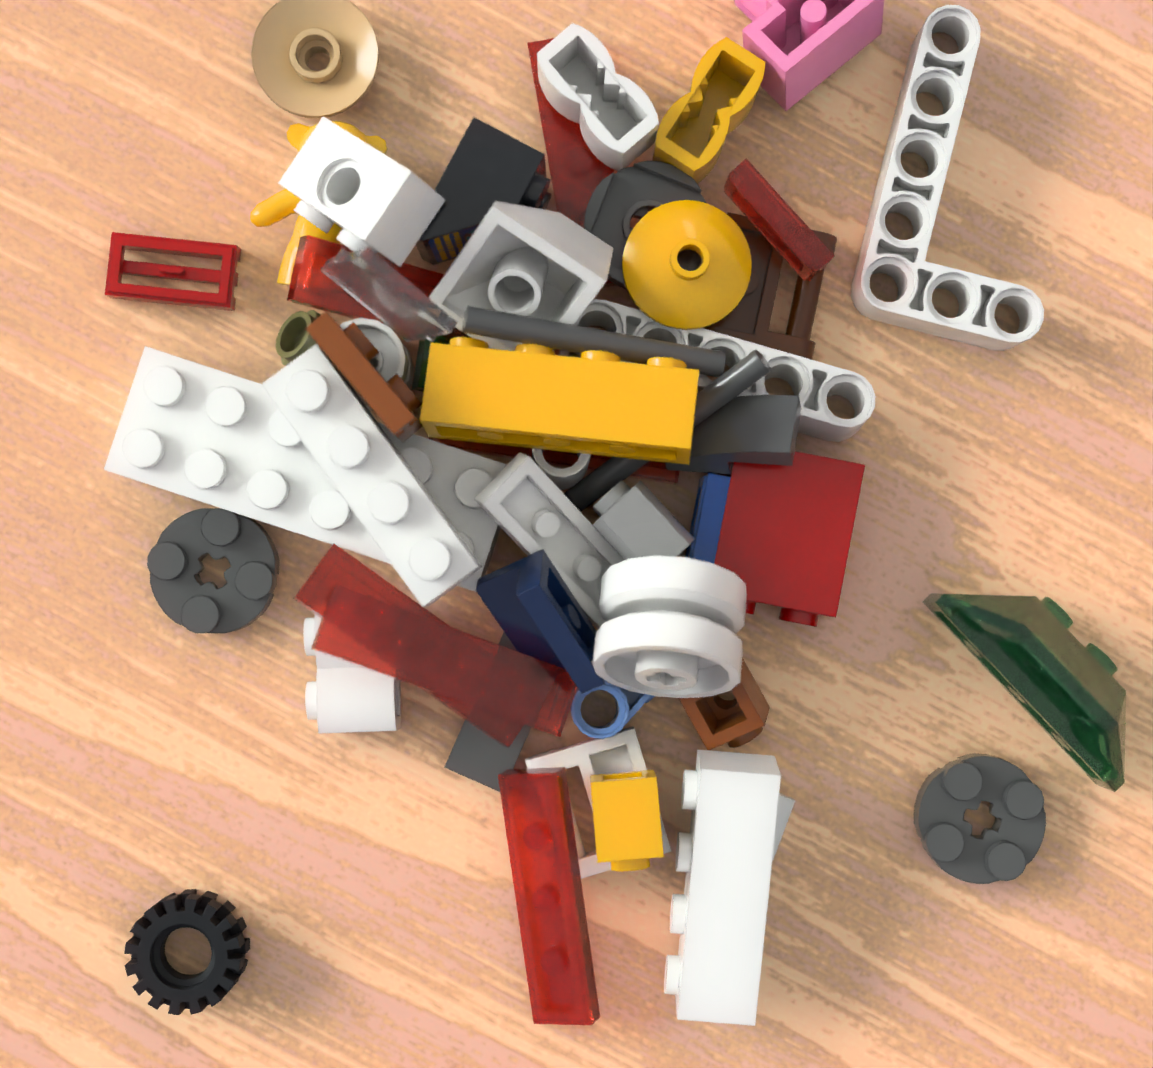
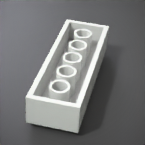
[104,346,507,592]

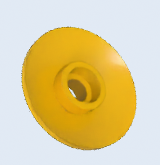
[622,200,752,330]

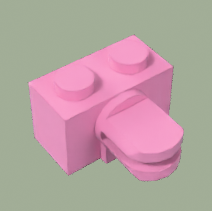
[734,0,884,111]

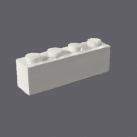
[261,344,483,607]
[664,749,781,1026]

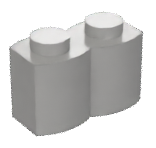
[593,480,694,560]

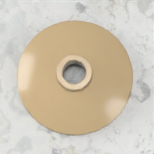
[251,0,379,118]

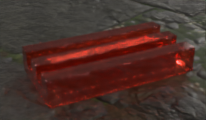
[724,159,834,282]

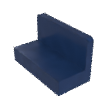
[476,549,605,694]

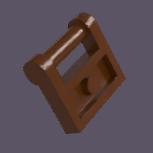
[704,212,837,360]

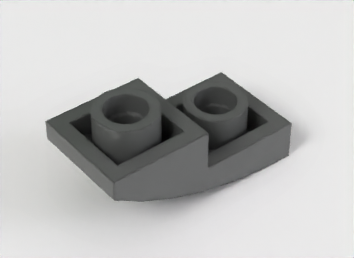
[665,395,801,474]

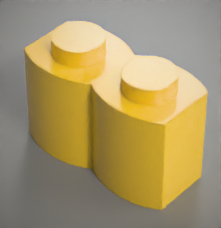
[652,37,765,184]

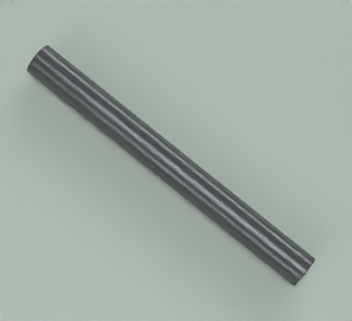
[462,306,726,377]
[563,350,771,512]

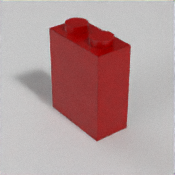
[714,451,865,627]

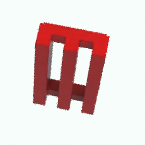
[105,232,241,311]

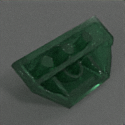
[922,593,1126,792]

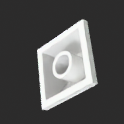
[424,201,614,351]

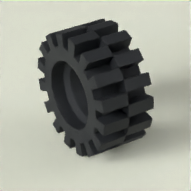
[124,889,250,1015]

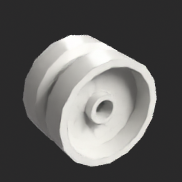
[593,556,747,698]

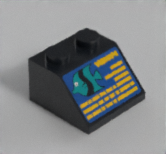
[416,117,552,265]

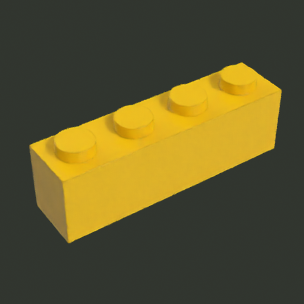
[420,337,699,465]

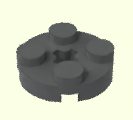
[584,161,707,289]
[147,508,279,634]
[914,754,1046,884]

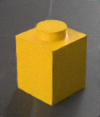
[590,770,664,871]

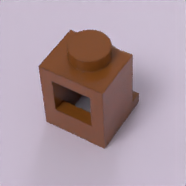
[678,657,770,750]

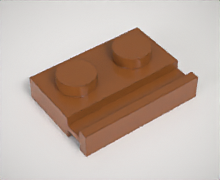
[305,311,423,443]

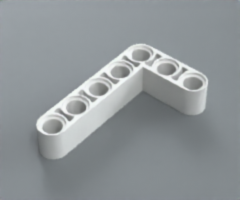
[851,5,1044,351]
[532,299,876,490]

